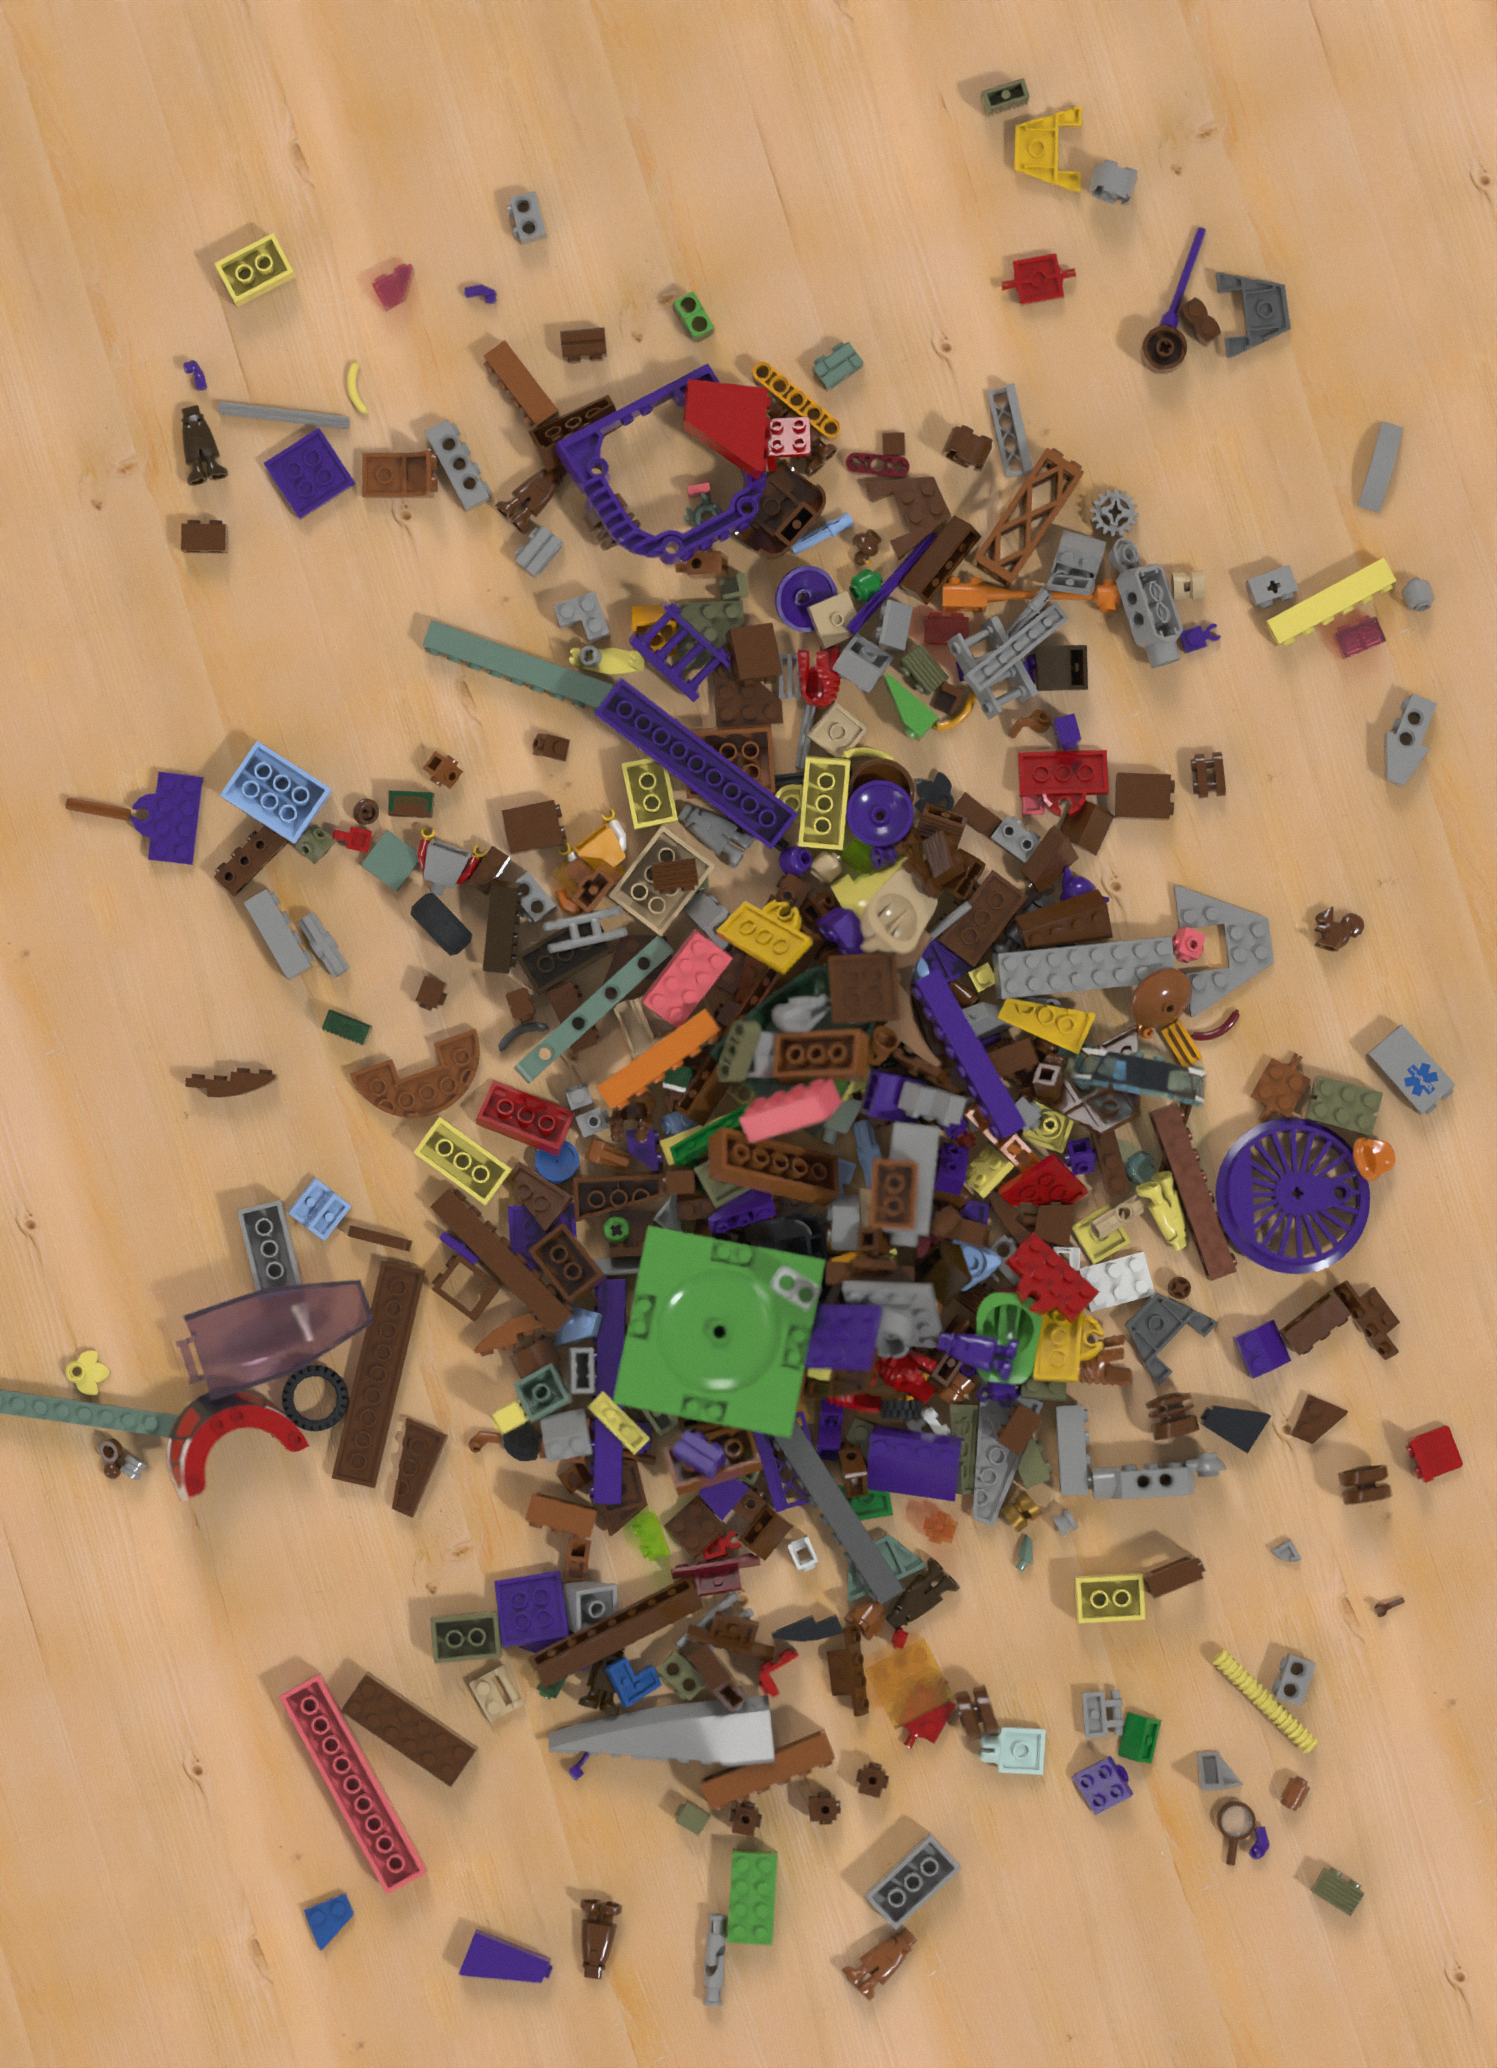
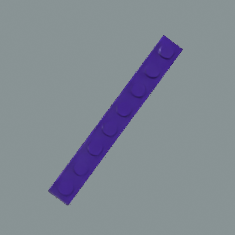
[911,969,1026,1140]

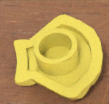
[775,784,803,824]

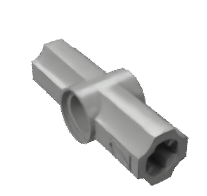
[297,912,350,978]

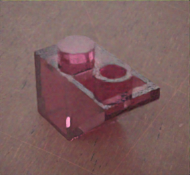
[372,263,415,311]

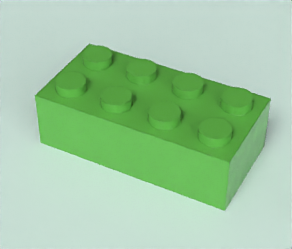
[727,1849,777,1945]

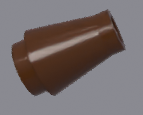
[949,979,980,1009]

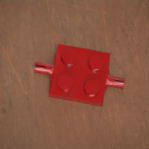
[1001,253,1076,306]
[895,1677,956,1749]

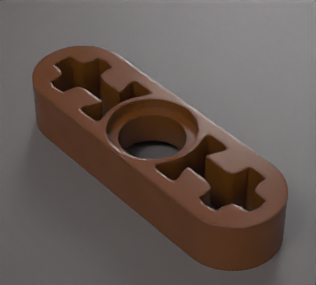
[347,1225,412,1252]

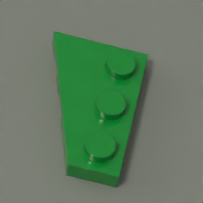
[829,1485,893,1526]

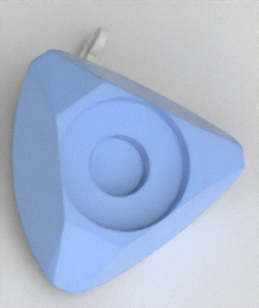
[952,1240,1001,1291]

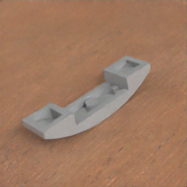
[1358,422,1403,513]

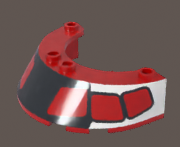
[166,1388,310,1502]

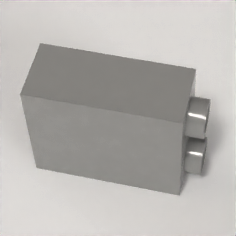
[882,1123,940,1247]

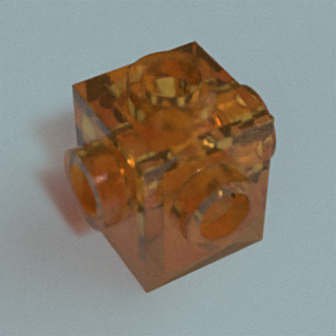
[923,1511,958,1544]

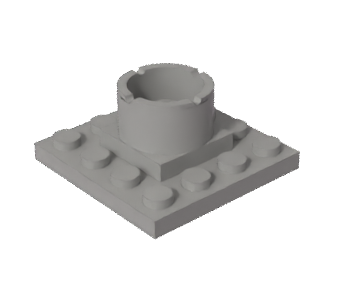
[842,1281,943,1358]

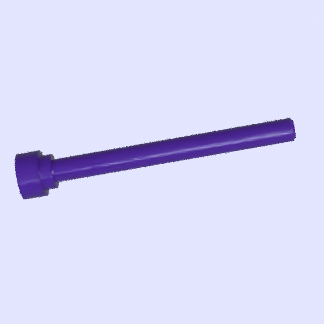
[1159,227,1206,329]

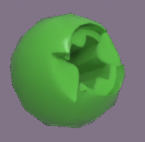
[603,1216,631,1244]

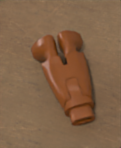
[842,1927,918,2001]

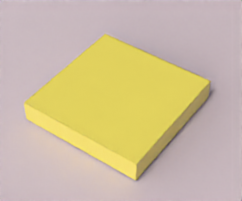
[1071,1204,1131,1265]

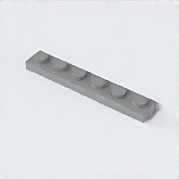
[963,602,1069,695]

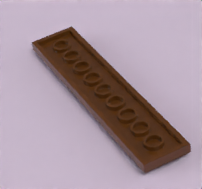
[332,1261,426,1488]

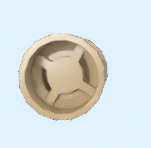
[1171,571,1205,601]

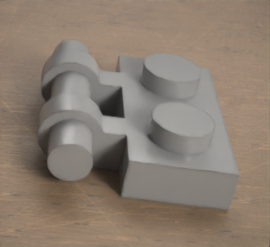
[1082,1689,1125,1738]

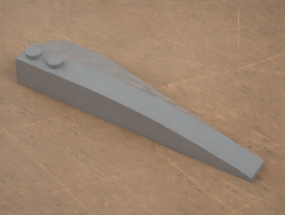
[548,1695,775,1766]

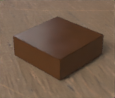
[882,433,905,456]

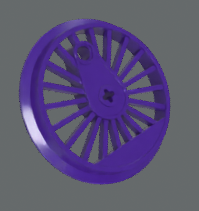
[1216,1118,1370,1274]

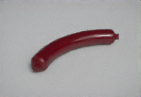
[1190,1009,1240,1041]

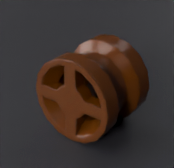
[1168,1277,1191,1299]

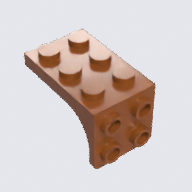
[362,448,438,498]

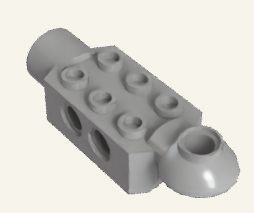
[1108,538,1183,668]
[1091,1453,1227,1500]

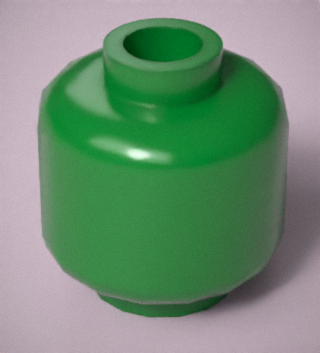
[849,569,883,602]

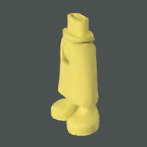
[1136,1171,1188,1251]

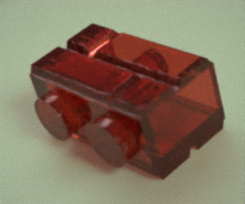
[923,612,969,645]

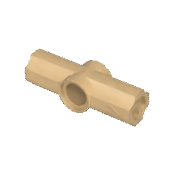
[1089,1194,1152,1240]

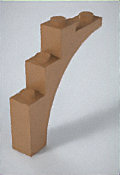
[884,929,943,1067]

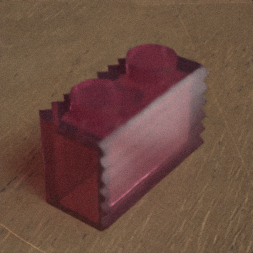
[1333,615,1386,660]

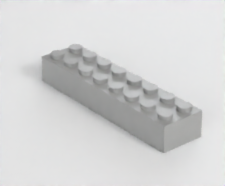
[992,937,1175,999]

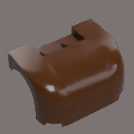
[733,459,826,559]

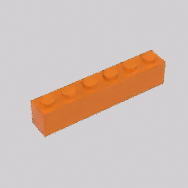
[596,1009,722,1110]

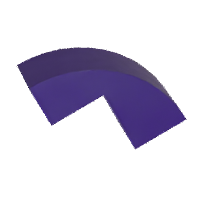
[816,1399,844,1461]

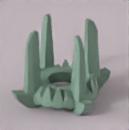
[684,493,723,527]

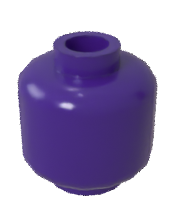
[779,846,812,876]

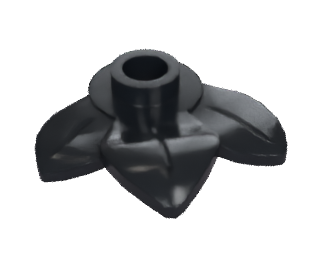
[914,772,954,813]

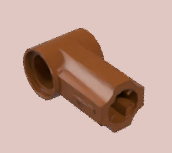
[584,1138,632,1172]

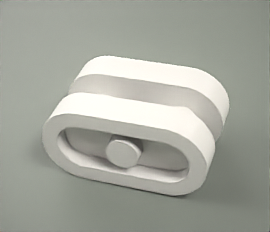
[904,1406,952,1436]

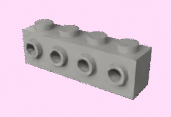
[243,889,314,980]
[1055,1404,1092,1496]

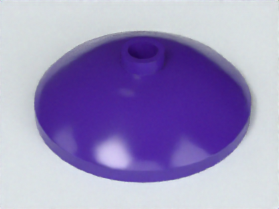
[775,565,837,632]
[847,780,914,847]

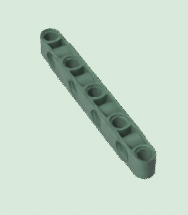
[513,935,674,1084]

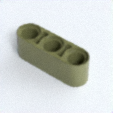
[717,1021,761,1082]

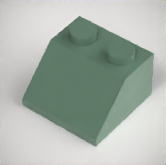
[513,1363,571,1423]

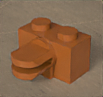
[566,858,622,913]

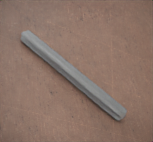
[218,401,350,429]

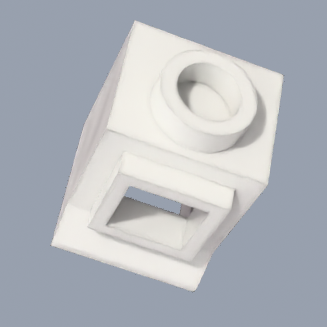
[1052,1246,1080,1270]
[787,1535,818,1572]

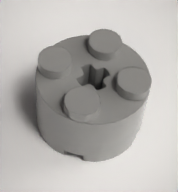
[1087,160,1138,205]

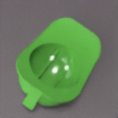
[977,1292,1042,1384]

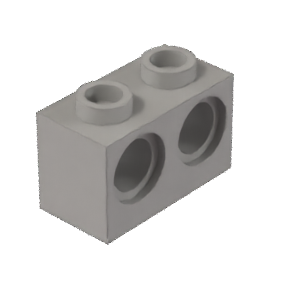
[507,191,547,245]
[515,872,557,924]
[989,1235,1021,1286]
[1272,1653,1316,1706]

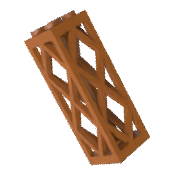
[972,448,1084,589]

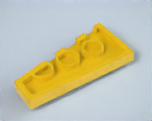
[997,998,1096,1054]

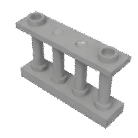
[947,616,1039,720]

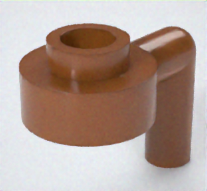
[1008,710,1052,739]

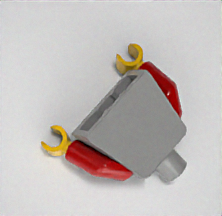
[417,827,487,896]

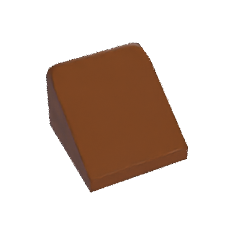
[558,1463,593,1494]

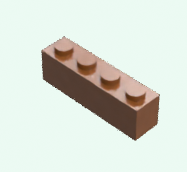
[484,340,559,428]

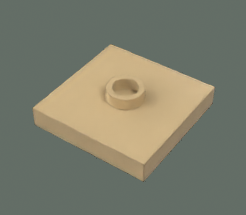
[807,591,864,649]
[806,701,868,759]

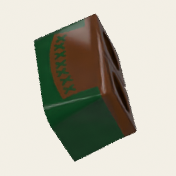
[388,791,435,818]

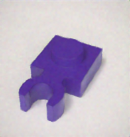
[1180,624,1221,654]
[941,1117,968,1141]

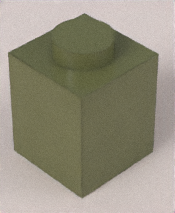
[674,1800,710,1836]

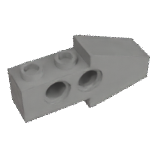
[1384,693,1437,787]

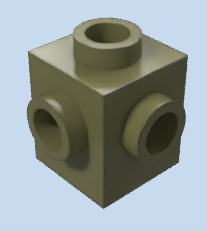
[295,824,336,865]

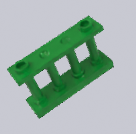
[670,1104,773,1193]

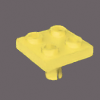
[1021,1100,1074,1154]
[965,1144,1014,1198]

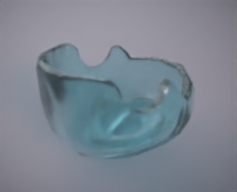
[1125,1151,1155,1186]

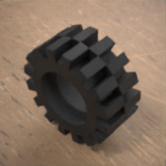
[881,1400,921,1419]

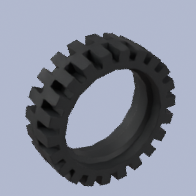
[282,1365,349,1431]

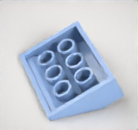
[220,741,332,844]

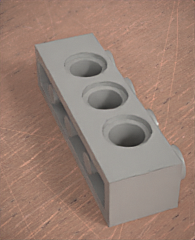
[424,419,492,513]

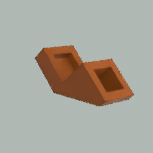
[563,1537,591,1582]

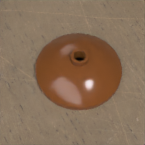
[1130,969,1193,1028]

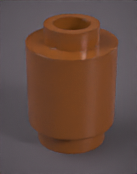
[1280,1776,1310,1811]

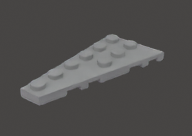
[972,1377,1043,1527]

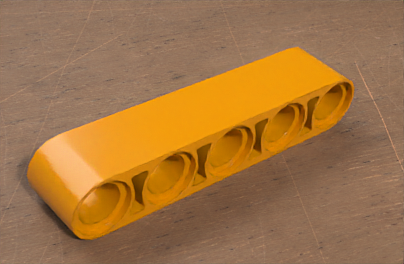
[752,361,841,441]

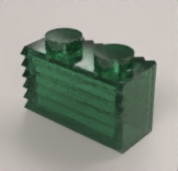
[322,1009,373,1046]

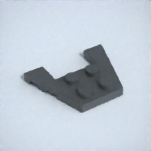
[1216,272,1291,359]
[1125,1292,1218,1386]

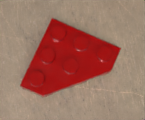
[998,1153,1089,1206]

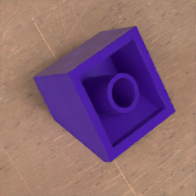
[1233,1319,1291,1379]

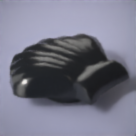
[503,1422,543,1461]

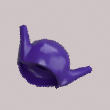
[1060,866,1110,903]

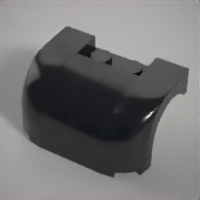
[742,1213,831,1302]

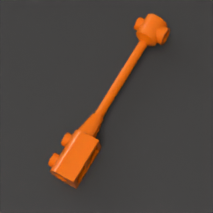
[942,577,1120,613]

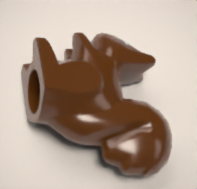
[1314,906,1365,952]

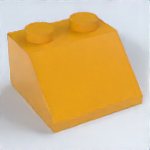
[631,605,678,656]

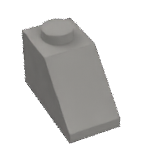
[962,1002,1014,1040]

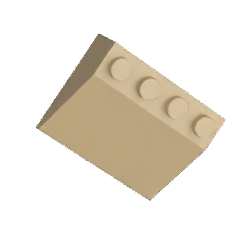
[608,825,715,936]

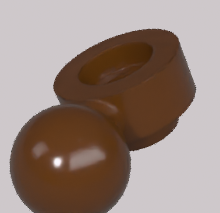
[99,1438,123,1479]

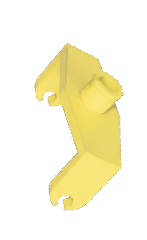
[569,648,645,676]

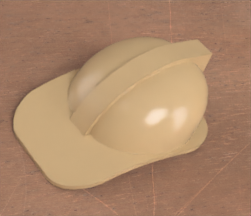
[861,869,937,954]

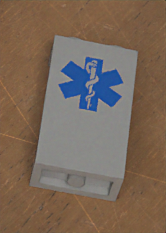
[1366,1025,1455,1115]

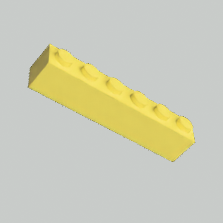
[1265,558,1396,647]

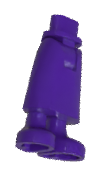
[937,1332,1019,1381]

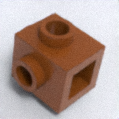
[422,751,463,789]

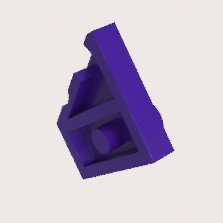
[922,940,973,983]

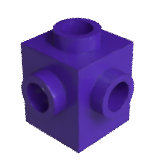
[1064,1137,1098,1175]

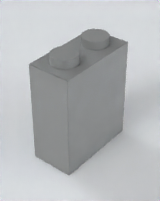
[568,1348,594,1393]

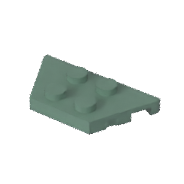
[847,1534,927,1603]

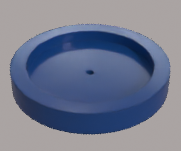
[535,1140,579,1183]

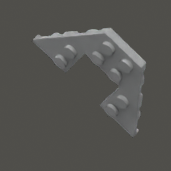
[1174,885,1274,1018]

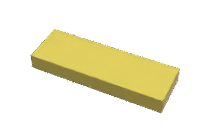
[587,1391,650,1455]

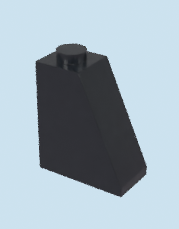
[1200,1405,1271,1454]

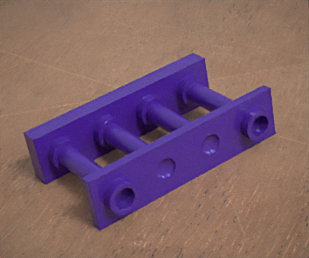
[629,600,731,702]

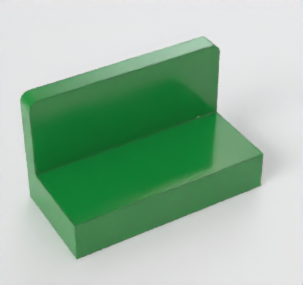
[1118,1712,1161,1764]

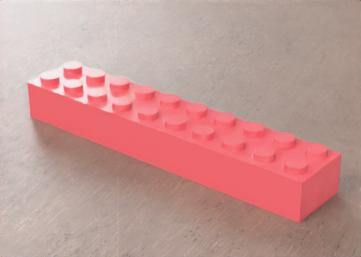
[279,1673,428,1894]

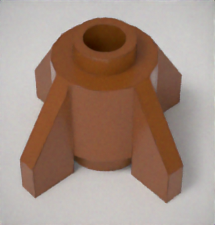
[844,1600,885,1641]

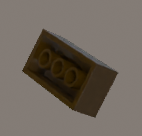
[516,911,616,995]

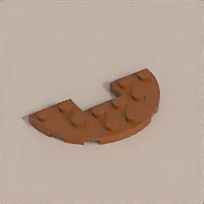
[350,1029,480,1118]

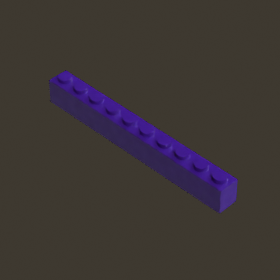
[590,1279,627,1504]

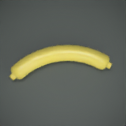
[347,360,368,415]
[841,747,893,760]

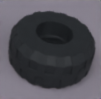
[410,893,473,956]

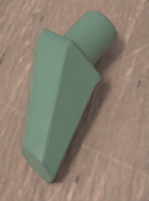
[1016,1534,1033,1572]

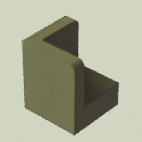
[719,573,749,601]

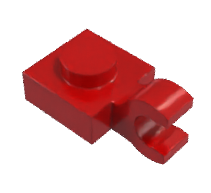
[332,827,373,853]

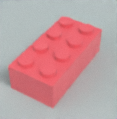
[641,928,733,1029]
[739,1078,842,1143]

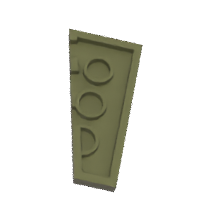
[950,1404,979,1494]

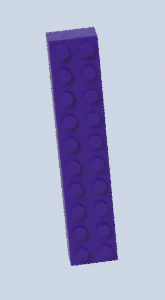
[593,677,798,849]

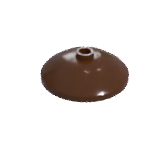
[848,758,915,820]

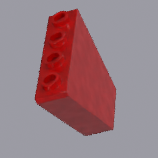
[683,379,771,479]

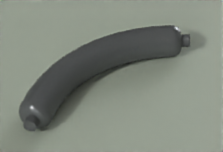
[498,1022,549,1052]

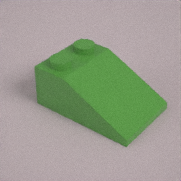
[884,673,938,741]

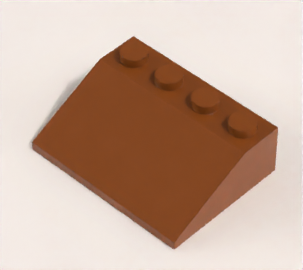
[686,724,775,799]

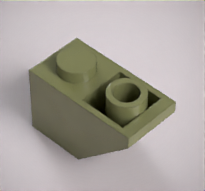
[1017,1437,1053,1489]

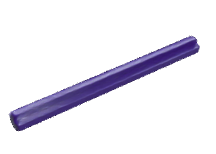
[846,533,938,635]

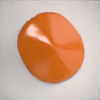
[1353,1137,1395,1182]

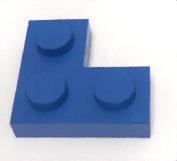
[605,1657,662,1708]

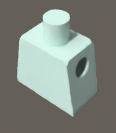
[817,1099,862,1144]

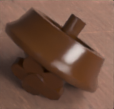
[353,799,379,825]

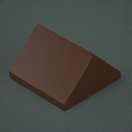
[1059,801,1115,856]

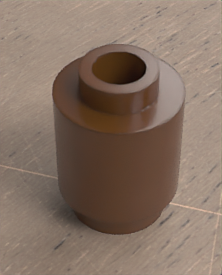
[929,1205,962,1238]

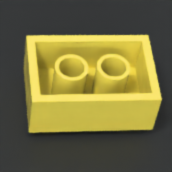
[214,233,296,307]
[621,758,678,831]
[1074,1573,1146,1623]

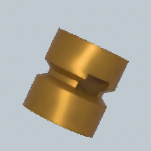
[1001,1491,1043,1532]

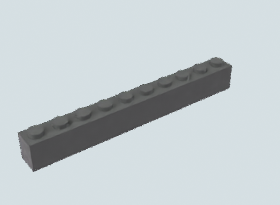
[772,1419,904,1605]

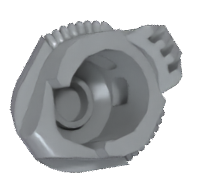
[772,994,831,1033]

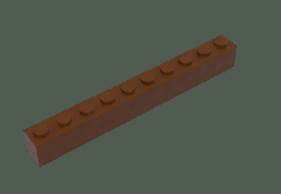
[674,924,826,1127]

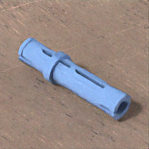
[792,512,854,555]

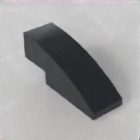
[771,1614,844,1642]

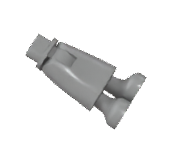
[678,804,756,869]

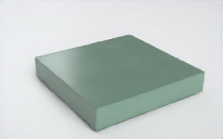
[361,830,418,892]

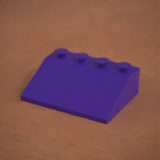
[867,1425,963,1502]

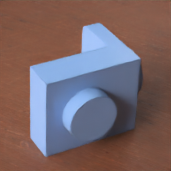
[660,1111,699,1138]

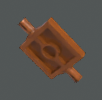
[1250,1053,1311,1123]

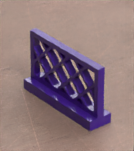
[753,1411,813,1512]

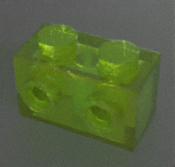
[632,1510,671,1562]

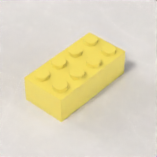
[798,756,850,850]
[414,1117,513,1205]

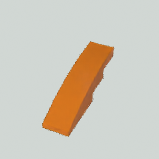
[963,1100,1041,1172]

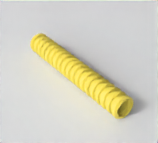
[1212,1649,1318,1754]

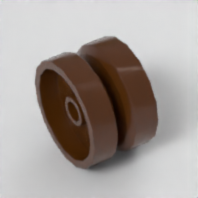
[1338,1465,1392,1505]
[955,1684,999,1741]

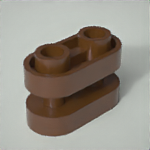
[1190,752,1226,798]

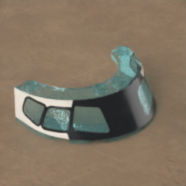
[1070,1044,1207,1108]

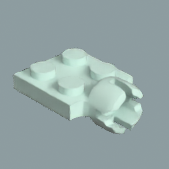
[979,1727,1046,1775]

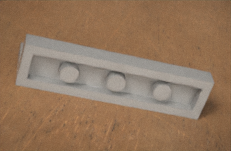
[987,383,1033,478]

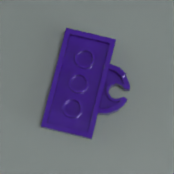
[131,771,203,865]

